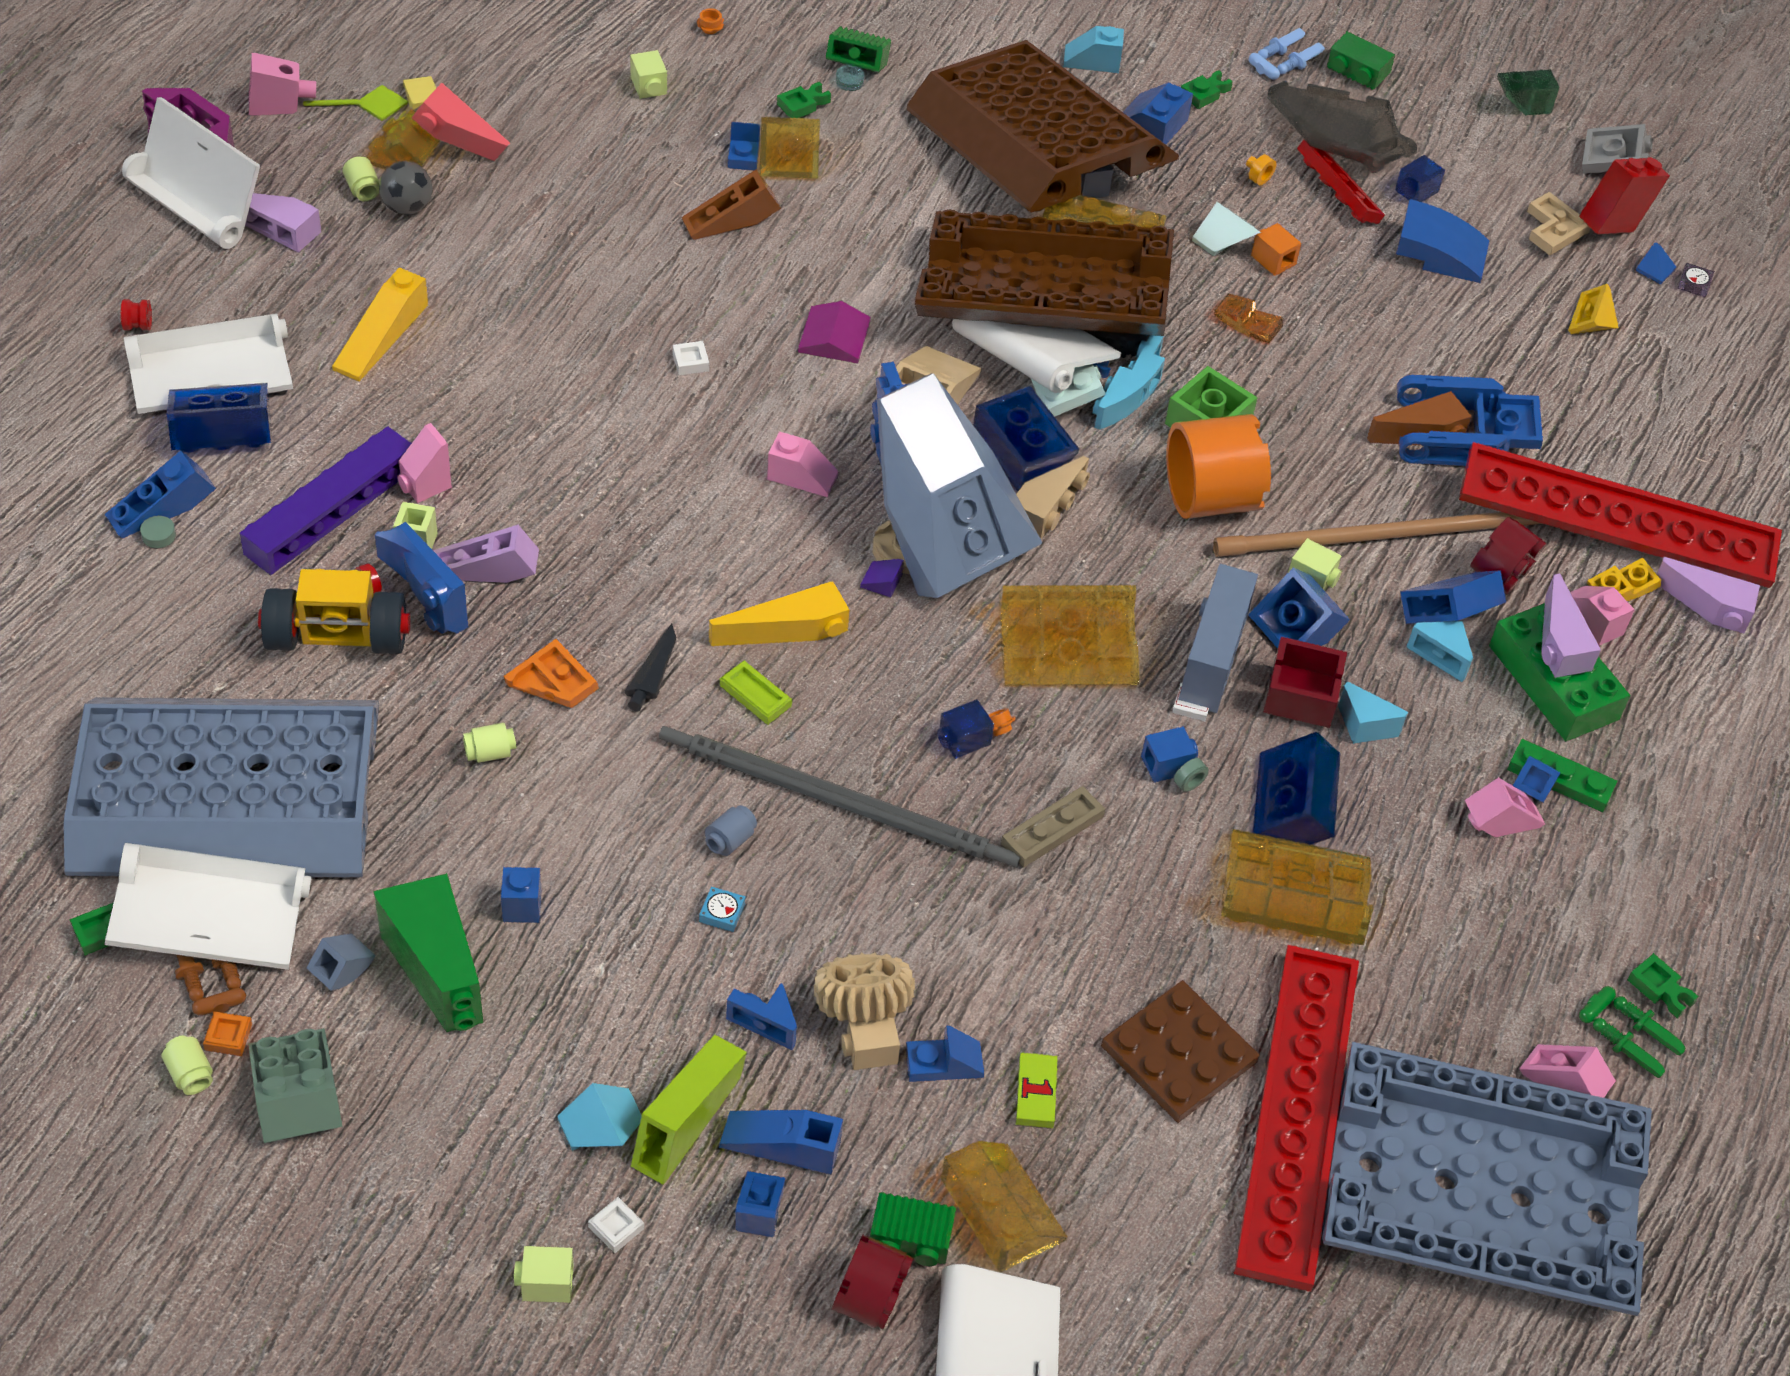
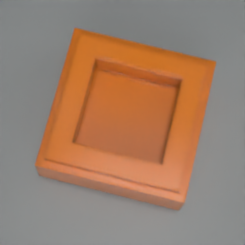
[203,1011,252,1056]

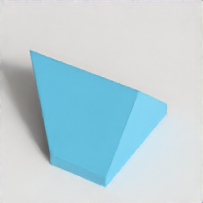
[558,1083,642,1151]

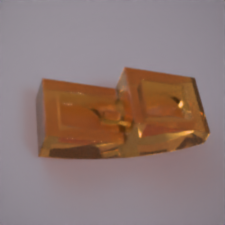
[1214,293,1283,344]

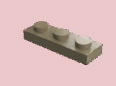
[1001,786,1105,868]

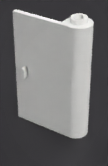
[122,97,260,249]
[124,313,293,414]
[952,319,1121,393]
[105,843,312,970]
[936,1264,1060,1376]

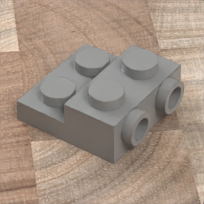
[1582,124,1653,174]

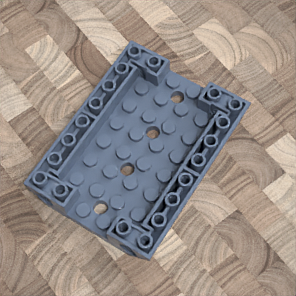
[64,697,379,877]
[1322,1042,1652,1316]

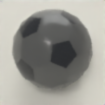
[379,161,433,215]

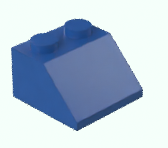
[1123,82,1193,144]
[1248,567,1350,648]

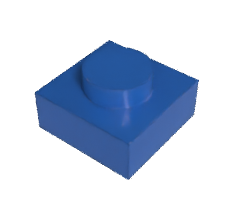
[1513,756,1561,803]

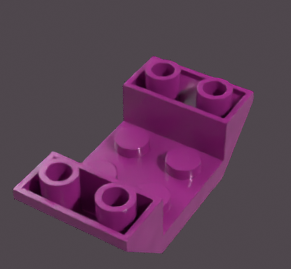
[142,88,235,148]

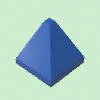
[1636,242,1676,285]

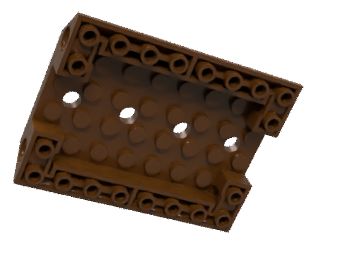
[907,40,1179,213]
[915,209,1174,336]

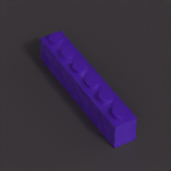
[240,426,412,575]

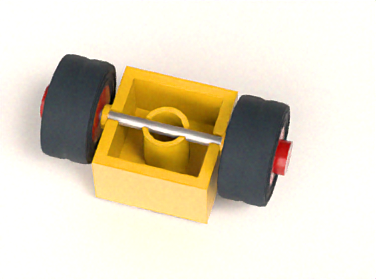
[258,569,410,654]

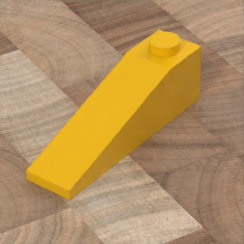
[332,267,428,382]
[709,581,850,646]

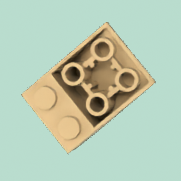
[896,346,981,405]

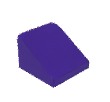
[860,559,904,598]

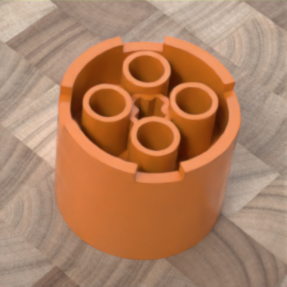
[1166,414,1271,519]

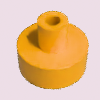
[1246,154,1277,185]

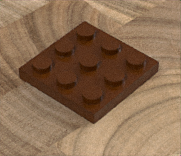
[1101,980,1260,1123]

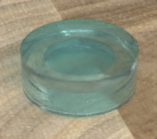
[836,65,864,91]

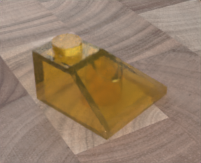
[760,117,820,179]

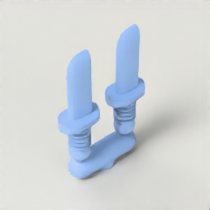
[1248,28,1325,80]

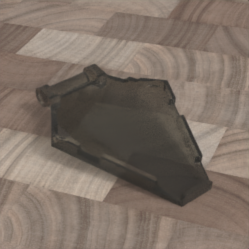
[1267,81,1417,173]

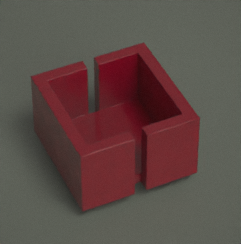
[1263,637,1347,728]

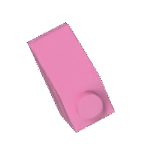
[397,423,452,503]
[767,431,838,497]
[1570,586,1635,646]
[1465,777,1545,837]
[1520,1044,1616,1098]

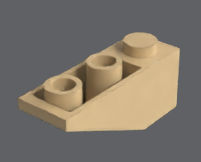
[1016,456,1090,539]

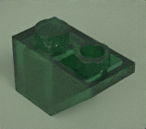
[1497,69,1560,116]

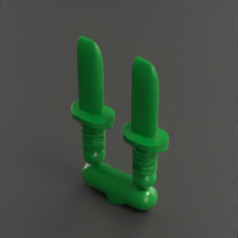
[1579,986,1686,1078]

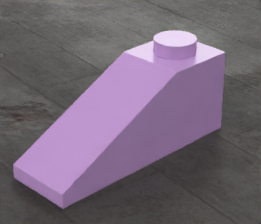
[245,193,321,252]
[433,525,539,583]
[1657,557,1760,634]
[1542,573,1601,678]

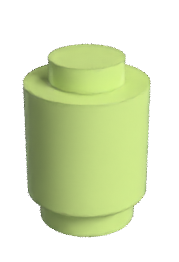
[342,157,379,201]
[463,723,516,763]
[161,1035,213,1095]

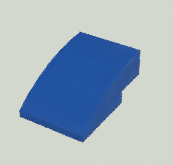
[1396,199,1489,283]

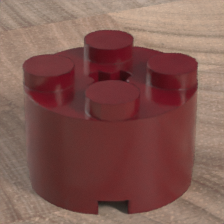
[1470,517,1547,595]
[831,1234,913,1330]

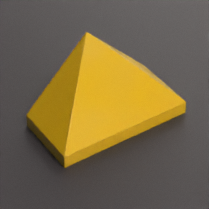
[1568,284,1619,334]

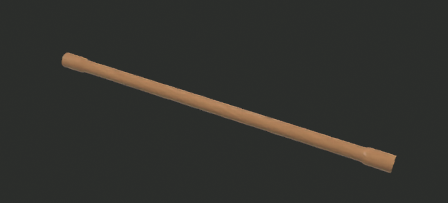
[1213,512,1542,557]

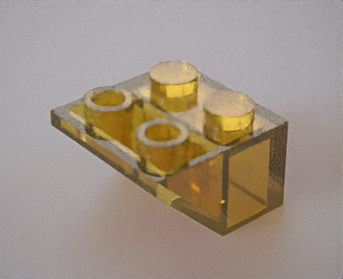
[365,105,440,170]

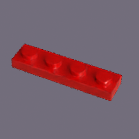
[1297,139,1385,224]

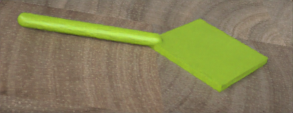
[303,85,408,121]

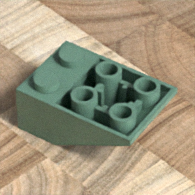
[248,1028,343,1143]

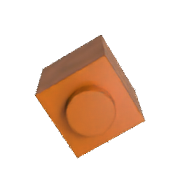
[1251,223,1301,276]

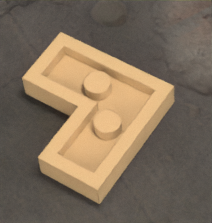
[1527,192,1590,255]

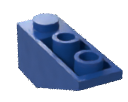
[105,451,216,538]
[719,1110,843,1175]

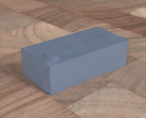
[1178,564,1258,713]

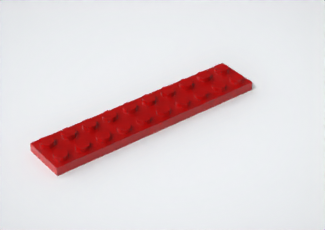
[1459,442,1782,588]
[1234,945,1359,1292]

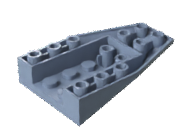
[877,373,1043,598]

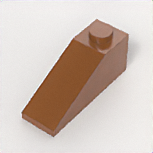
[681,169,782,240]
[1367,391,1472,446]

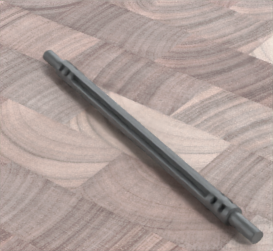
[659,726,1020,868]

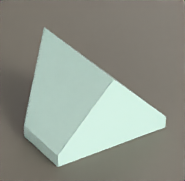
[1192,202,1261,256]

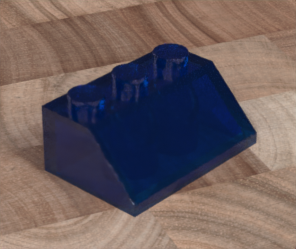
[166,383,271,453]
[973,386,1079,491]
[1252,731,1341,847]

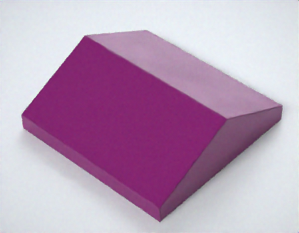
[798,301,871,364]

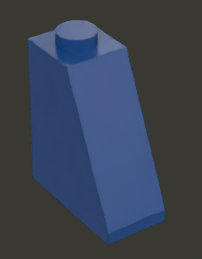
[1400,570,1506,624]

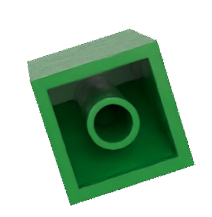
[373,873,483,1032]

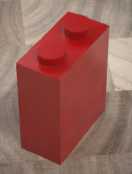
[1579,157,1670,234]

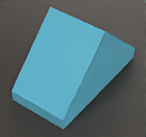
[1407,621,1473,682]
[1338,681,1408,744]

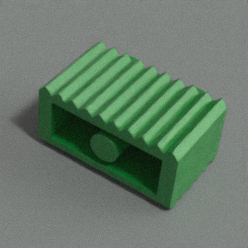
[826,26,891,73]
[1327,31,1395,90]
[870,1192,956,1267]

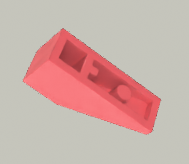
[412,83,510,161]

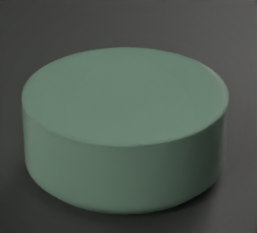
[140,516,176,548]
[1174,758,1209,792]

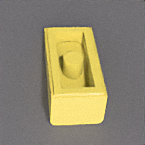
[403,76,436,116]

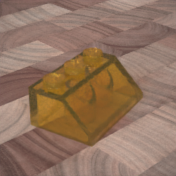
[941,1141,1067,1273]

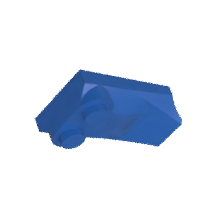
[375,522,468,634]

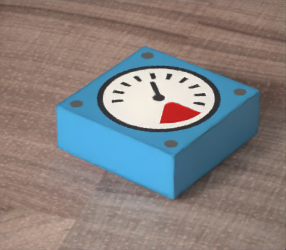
[699,886,746,932]

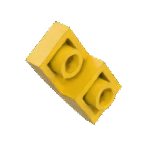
[1587,557,1661,601]

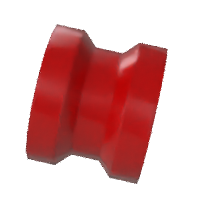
[121,299,152,331]

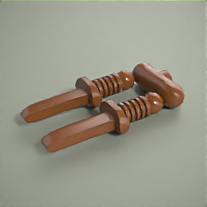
[174,955,246,1016]

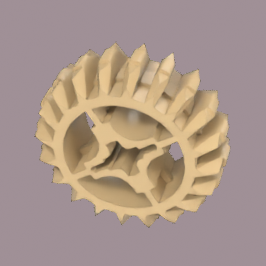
[814,952,915,1023]

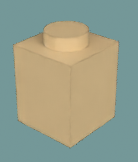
[841,1017,900,1070]

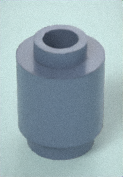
[705,805,757,856]

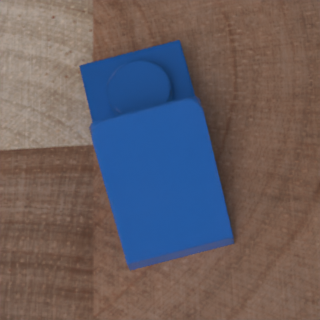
[728,122,762,171]
[726,983,797,1050]
[905,1025,984,1082]
[735,1171,786,1237]

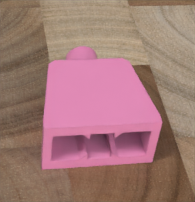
[249,53,316,116]

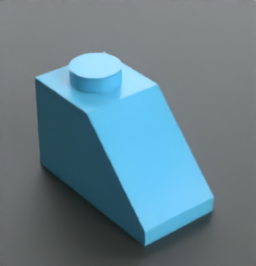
[1063,26,1124,73]

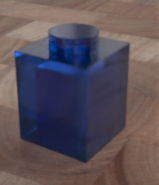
[1395,155,1445,202]
[937,699,994,759]

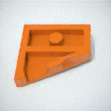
[503,639,599,708]

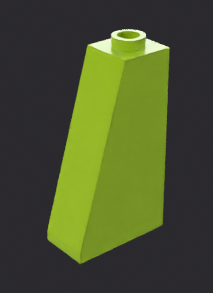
[631,1034,747,1185]

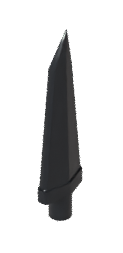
[625,623,676,712]

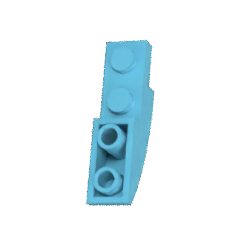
[1092,335,1165,430]

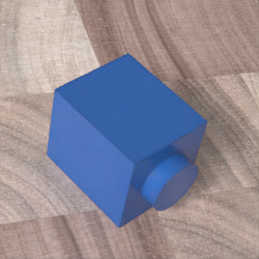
[1141,726,1198,783]
[501,867,542,923]

